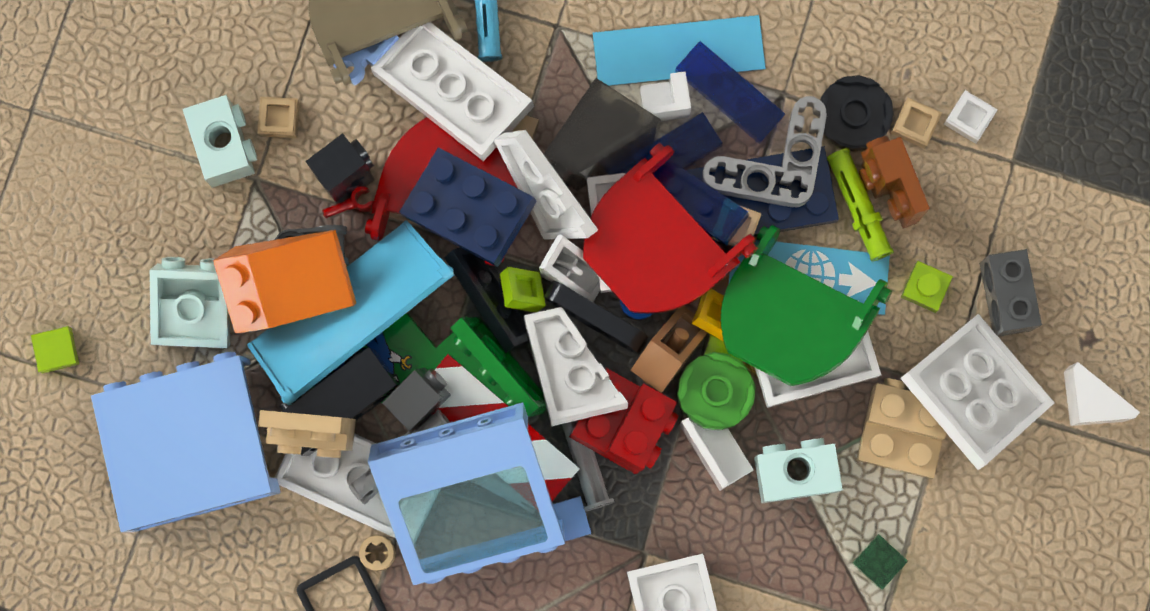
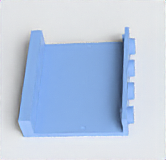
[91,352,281,533]

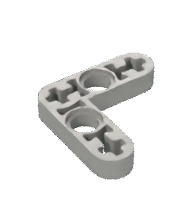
[702,96,827,207]

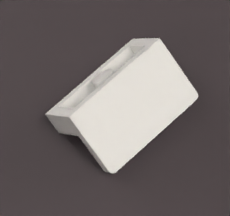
[679,418,753,491]

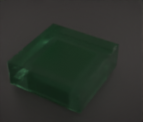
[851,534,908,590]

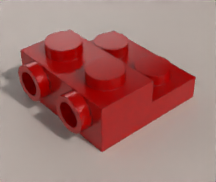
[569,368,679,474]

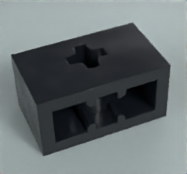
[305,133,375,204]

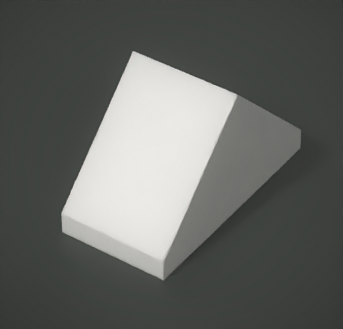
[539,234,600,302]
[1064,362,1140,426]

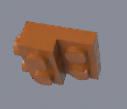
[859,136,930,229]

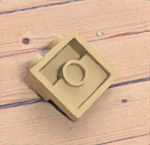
[856,378,946,479]
[258,410,356,458]

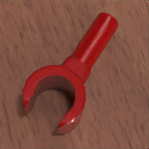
[322,186,374,218]

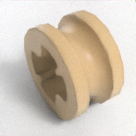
[359,535,396,571]

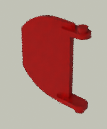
[365,117,517,266]
[583,143,758,313]

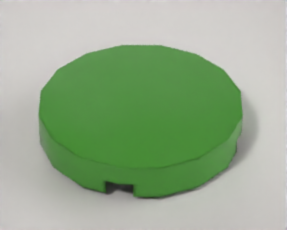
[677,352,756,431]

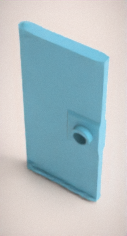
[247,220,455,406]

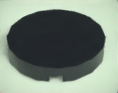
[817,75,894,151]

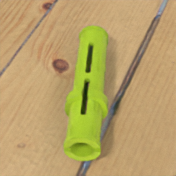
[827,148,894,262]

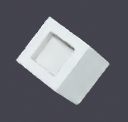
[640,71,691,124]

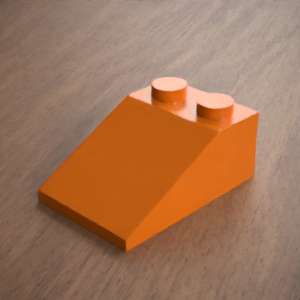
[213,230,356,334]

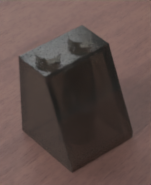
[544,78,661,191]

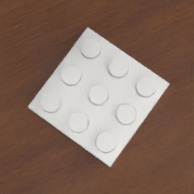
[900,314,1055,470]

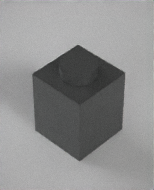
[383,367,451,431]

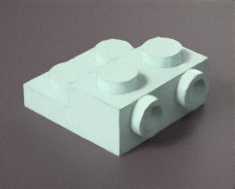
[150,257,230,348]

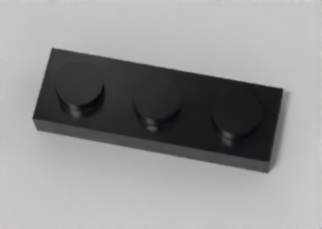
[444,247,530,353]

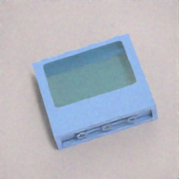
[368,402,565,585]

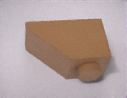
[631,306,708,393]

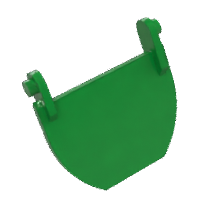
[721,225,892,386]

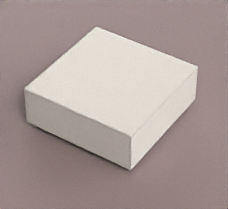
[944,90,998,144]

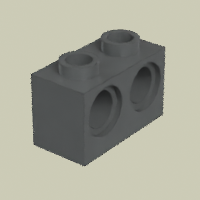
[979,249,1042,337]

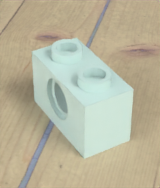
[183,95,258,188]
[754,438,843,503]

